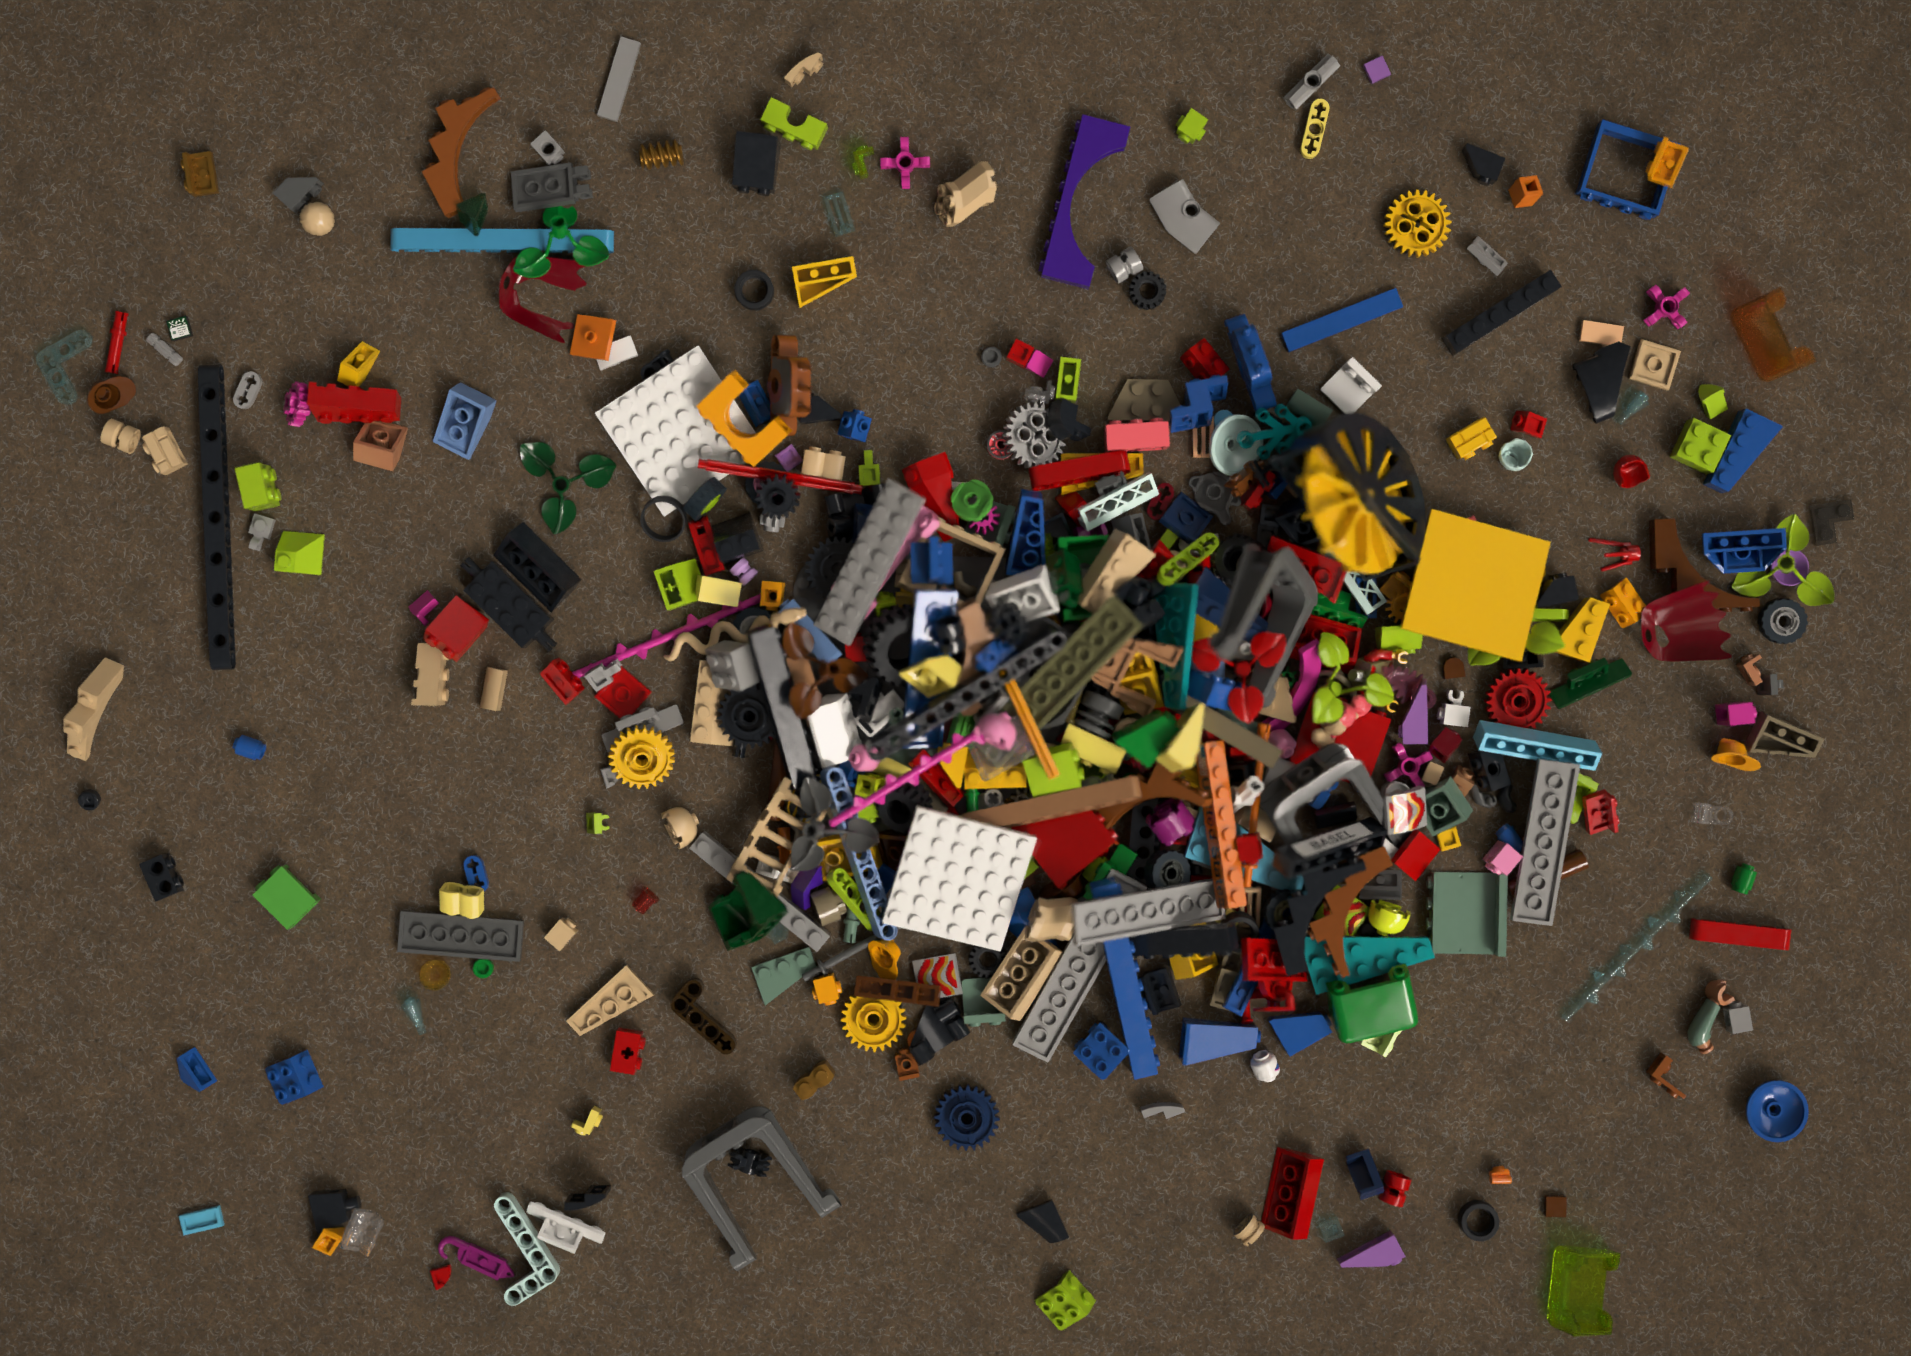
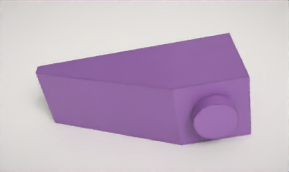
[1398,679,1428,744]
[1337,1230,1406,1268]

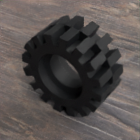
[1129,271,1166,310]
[969,946,1005,979]

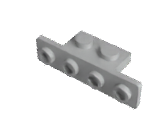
[602,705,684,753]

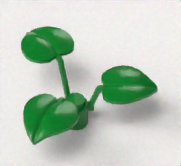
[513,206,609,278]

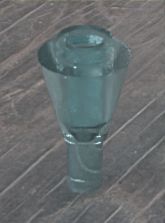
[1616,390,1650,425]
[401,997,427,1035]

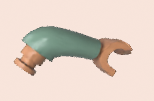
[1687,979,1735,1054]

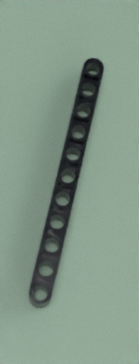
[865,627,1066,761]

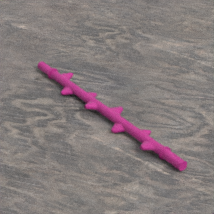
[572,594,761,678]
[828,711,1009,828]

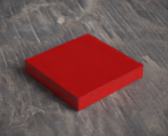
[594,666,652,718]
[1391,829,1441,881]

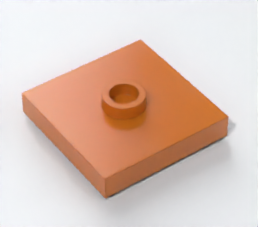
[570,314,616,361]

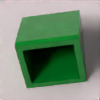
[1112,709,1180,768]

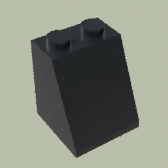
[732,131,781,196]
[712,512,764,564]

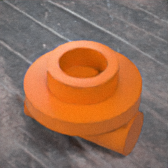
[1489,1166,1512,1184]

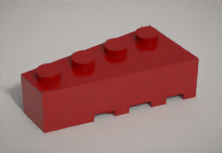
[307,382,401,424]

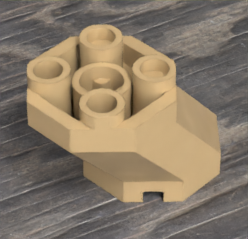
[934,162,997,227]
[1025,897,1078,942]

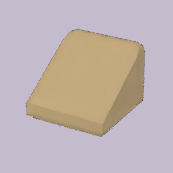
[1422,761,1444,786]

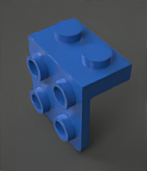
[1073,1023,1129,1080]
[265,1050,324,1105]

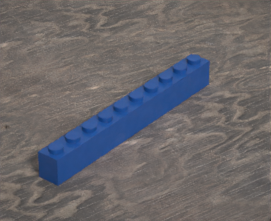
[1089,877,1160,1080]

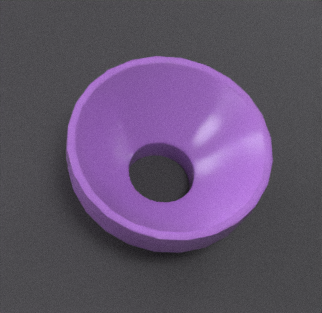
[1770,550,1809,586]

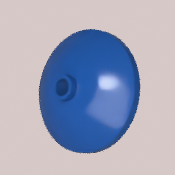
[1746,1080,1809,1142]

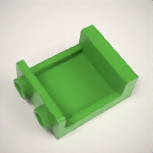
[253,865,321,930]

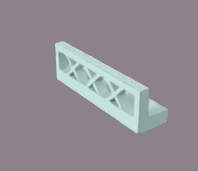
[1078,472,1159,531]
[1324,551,1387,615]

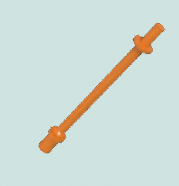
[1241,723,1271,887]

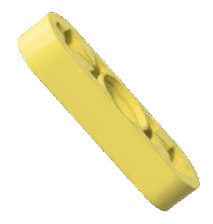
[1300,99,1330,159]

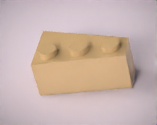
[411,643,449,706]

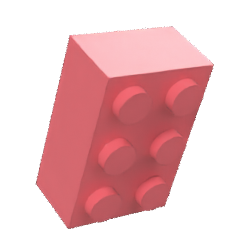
[1104,418,1170,453]

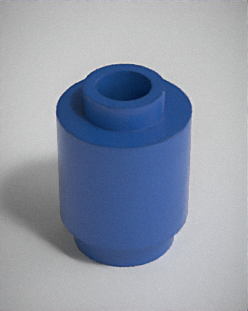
[233,735,266,760]

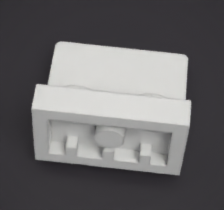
[1321,357,1382,414]

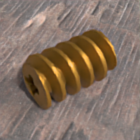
[639,139,684,170]

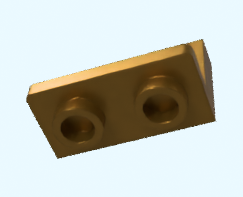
[180,151,219,197]

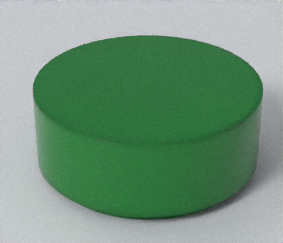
[473,959,494,978]

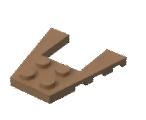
[1091,638,1183,717]

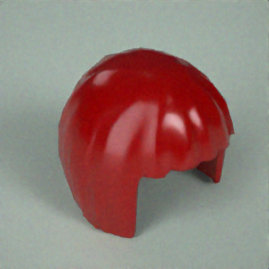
[1613,455,1650,488]

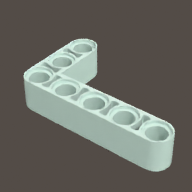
[494,1192,560,1306]

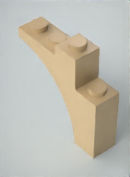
[63,658,124,761]

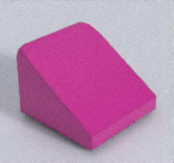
[1026,349,1053,378]

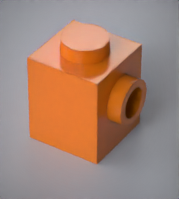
[1508,175,1543,208]

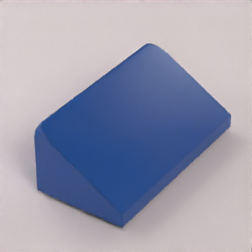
[738,380,770,427]

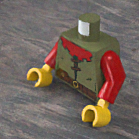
[1348,649,1408,712]

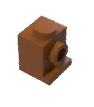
[895,1048,920,1081]

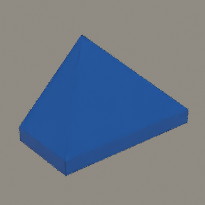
[177,1047,217,1092]

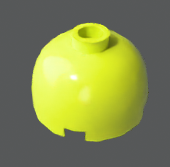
[1368,900,1411,936]

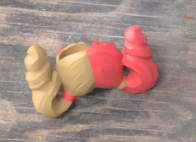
[1311,695,1372,749]

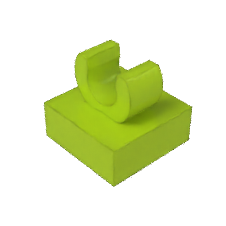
[586,812,609,834]

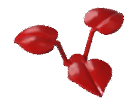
[1191,632,1286,724]

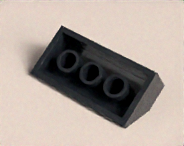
[493,522,582,613]

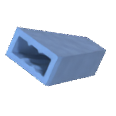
[778,599,843,662]

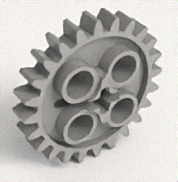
[1002,402,1066,468]

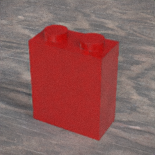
[423,596,489,662]

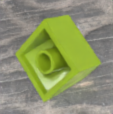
[1375,626,1423,654]

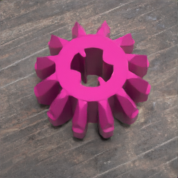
[968,502,1000,535]

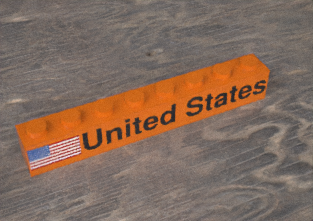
[1195,740,1247,909]

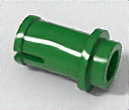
[963,789,980,813]

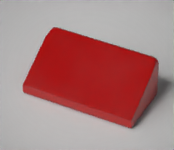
[1136,540,1174,579]

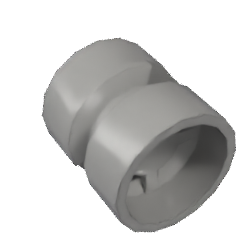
[1105,246,1144,284]

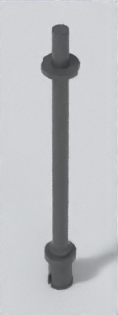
[802,927,901,982]

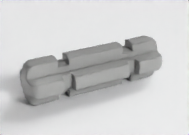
[146,333,183,366]

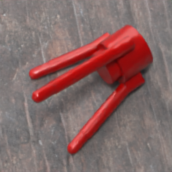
[1588,538,1641,572]

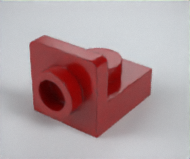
[1510,411,1547,438]

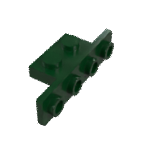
[1549,657,1632,709]

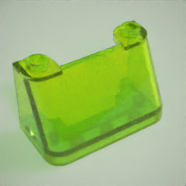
[1547,1245,1620,1336]

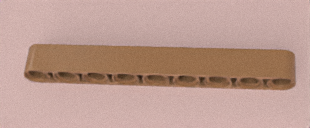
[959,776,1142,828]

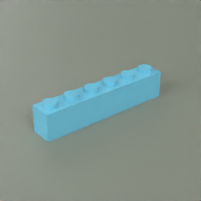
[1473,720,1602,771]

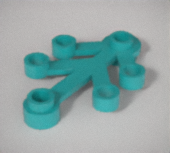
[1237,404,1312,460]

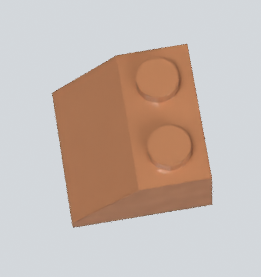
[353,421,408,471]

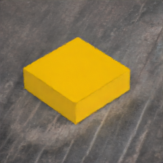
[1436,826,1461,851]

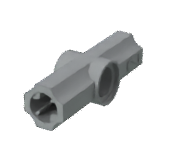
[1283,54,1340,111]

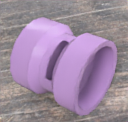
[730,558,758,586]

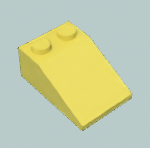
[1156,703,1204,773]

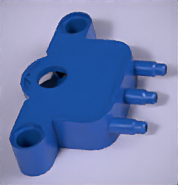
[1224,314,1277,412]

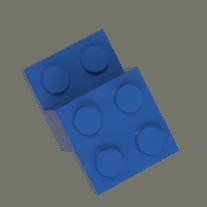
[1169,375,1228,433]

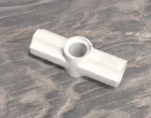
[1230,777,1264,813]

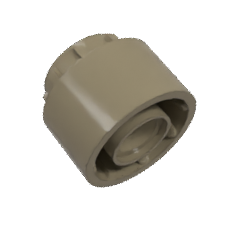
[810,886,847,927]

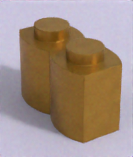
[793,1060,835,1100]

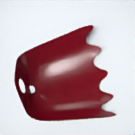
[499,257,587,343]
[1641,581,1732,662]

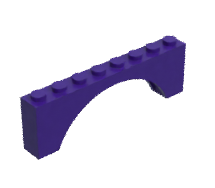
[1039,115,1130,290]

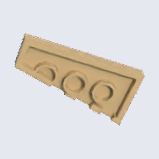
[566,965,655,1036]

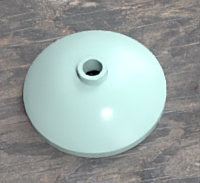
[1209,414,1263,476]

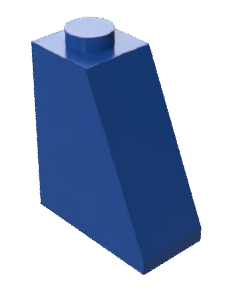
[1267,1012,1332,1057]

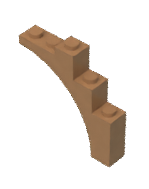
[925,597,995,720]

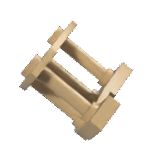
[726,777,827,897]

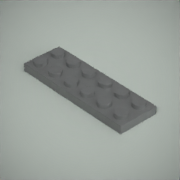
[397,910,524,962]

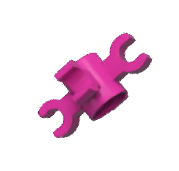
[880,137,930,189]
[1643,285,1690,329]
[1384,743,1433,787]

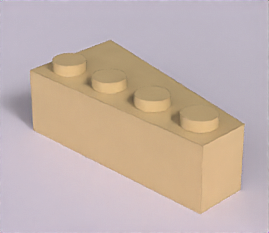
[1077,529,1156,614]

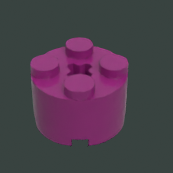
[1146,797,1194,846]

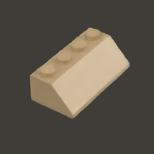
[690,660,734,746]
[980,928,1063,1021]

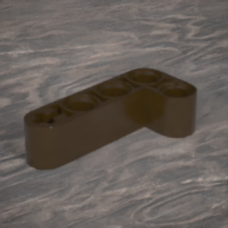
[670,978,737,1055]

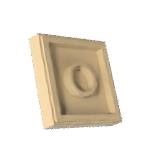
[1628,339,1681,391]

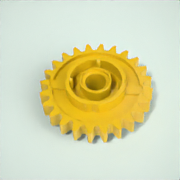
[609,725,675,789]
[841,995,907,1052]

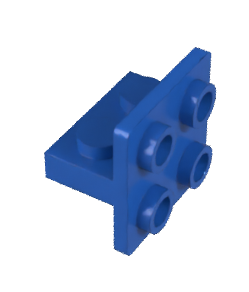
[910,537,953,584]

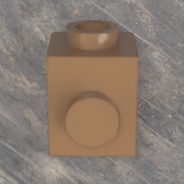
[1452,765,1475,797]

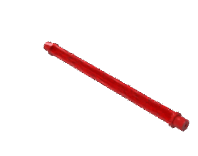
[698,459,862,494]

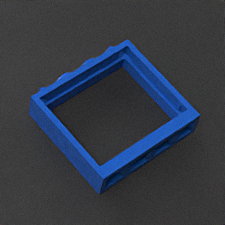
[1575,119,1681,220]

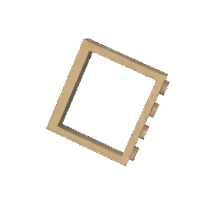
[898,517,1005,613]

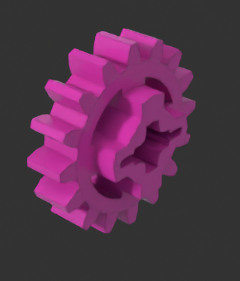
[283,381,310,427]

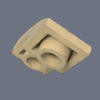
[784,52,823,87]

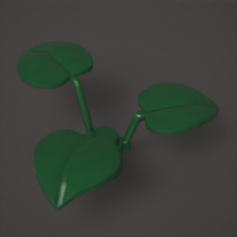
[520,442,616,534]

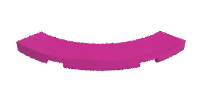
[1261,639,1322,733]

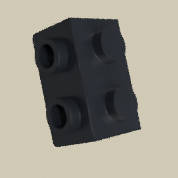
[1140,966,1182,1016]

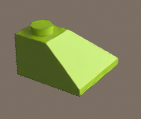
[274,531,325,575]

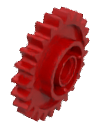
[1484,668,1552,729]

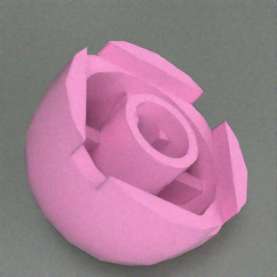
[973,712,1016,751]

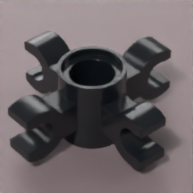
[727,1147,772,1177]

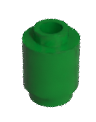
[1731,863,1757,895]

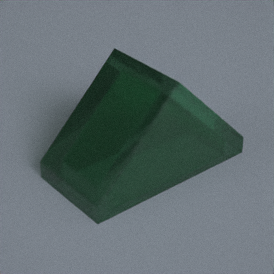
[456,193,488,236]

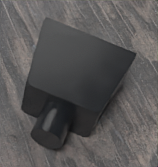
[308,1189,361,1234]

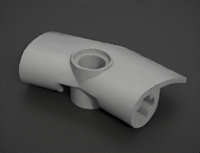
[1150,180,1220,254]

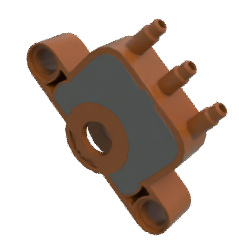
[767,335,812,436]

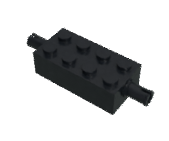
[460,557,557,653]

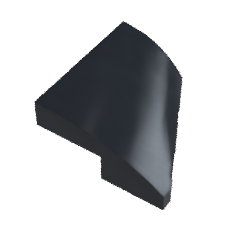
[1016,1199,1069,1243]

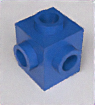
[837,409,872,442]

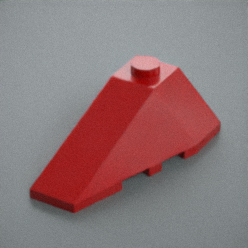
[901,452,960,542]

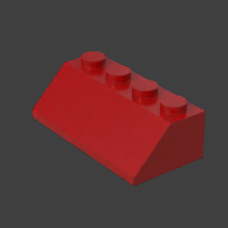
[1289,614,1362,674]
[1261,1147,1324,1240]

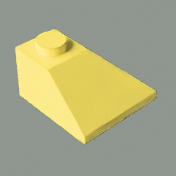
[899,656,962,698]

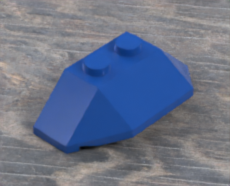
[1702,528,1787,574]

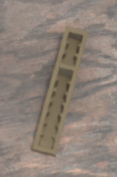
[1164,695,1283,769]

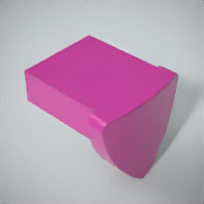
[408,590,439,626]

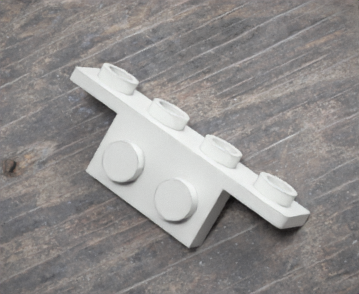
[527,1201,605,1254]

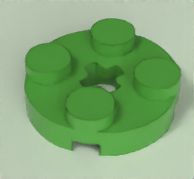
[951,480,994,522]

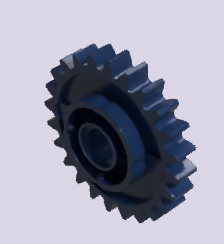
[934,1084,1000,1151]

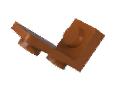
[1646,1053,1686,1099]

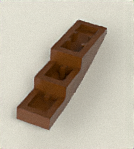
[854,976,941,1007]

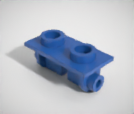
[975,638,1016,673]

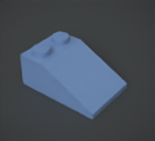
[433,382,497,460]

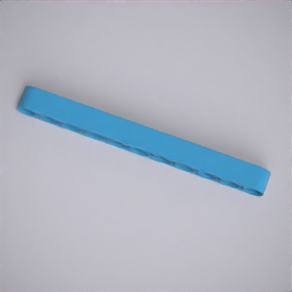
[390,228,614,253]

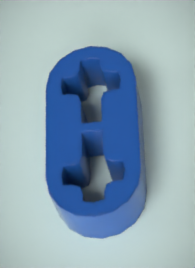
[464,855,489,892]

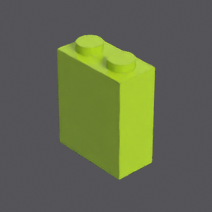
[1022,742,1085,798]

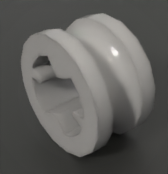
[984,789,1003,807]

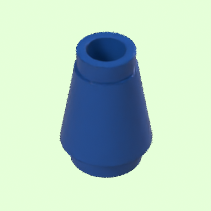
[1495,823,1523,853]

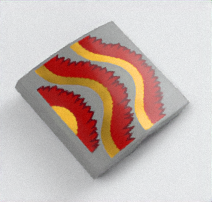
[1383,785,1427,835]
[912,953,963,998]

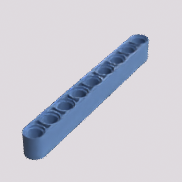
[820,767,898,941]

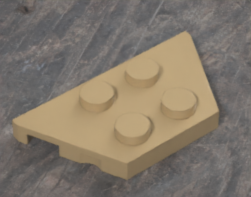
[1235,668,1297,723]

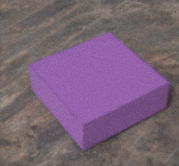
[1363,56,1391,84]
[775,444,803,472]

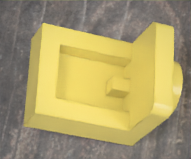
[571,1106,603,1135]

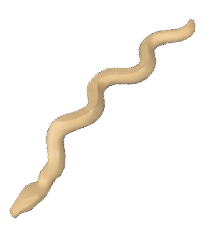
[664,608,806,661]

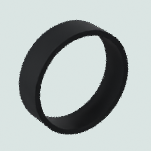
[640,496,687,542]

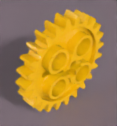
[1383,189,1452,258]

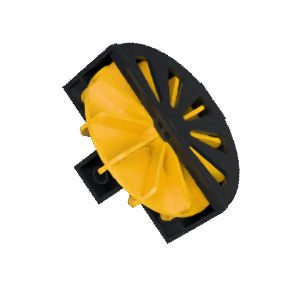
[1270,413,1426,581]

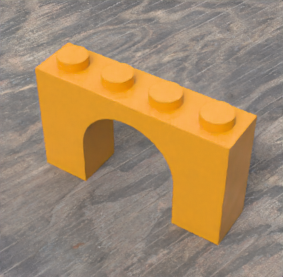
[696,370,792,467]

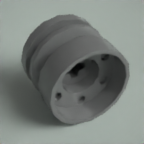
[1070,690,1125,740]

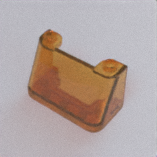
[1730,287,1817,382]

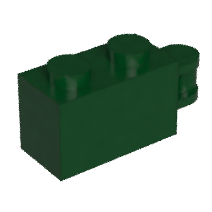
[1047,549,1083,608]

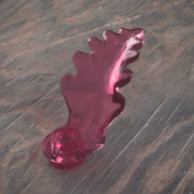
[1382,665,1436,709]

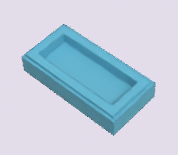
[179,1205,225,1236]

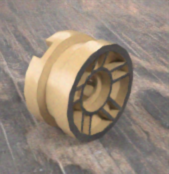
[1233,1214,1265,1246]

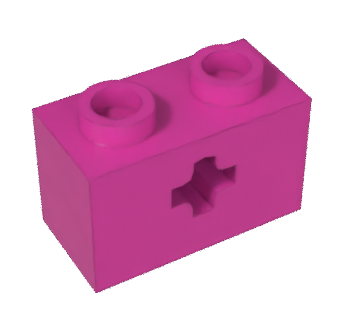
[1715,702,1757,726]

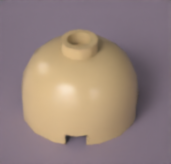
[661,807,699,849]

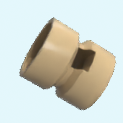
[101,419,141,454]

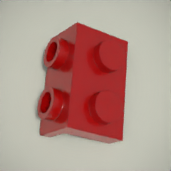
[1180,338,1230,380]
[1240,471,1276,510]
[540,657,585,705]
[1582,789,1619,835]

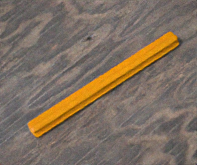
[998,668,1059,779]

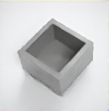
[705,640,759,691]

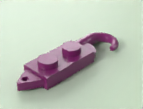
[438,1236,515,1281]

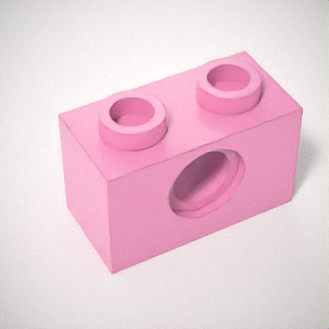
[1482,841,1523,876]

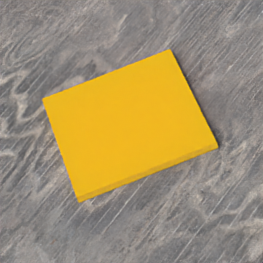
[1400,509,1551,662]

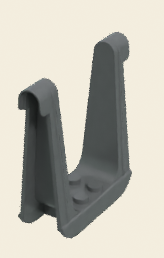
[1208,543,1318,708]
[1260,743,1412,891]
[682,1106,842,1271]

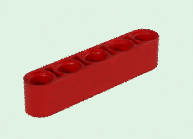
[1028,450,1131,491]
[1689,918,1792,950]

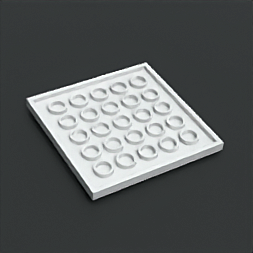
[595,345,756,516]
[882,806,1037,952]

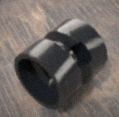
[934,616,966,654]

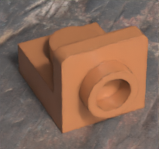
[1736,653,1763,686]

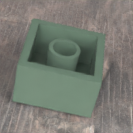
[1425,776,1473,836]

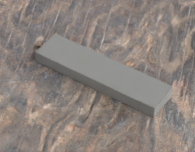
[597,37,641,122]

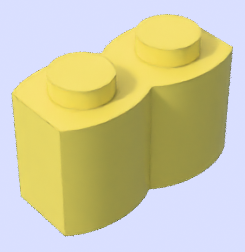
[439,882,484,919]

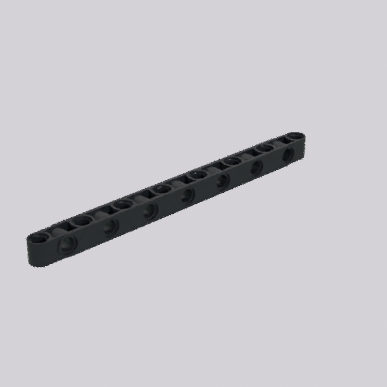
[198,364,236,670]

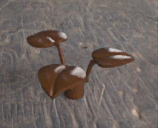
[782,622,868,718]

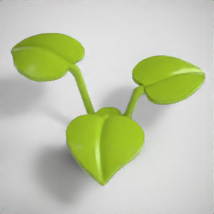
[1732,514,1835,606]
[1468,622,1565,666]
[1313,633,1394,723]

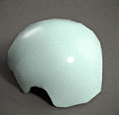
[1498,438,1533,471]

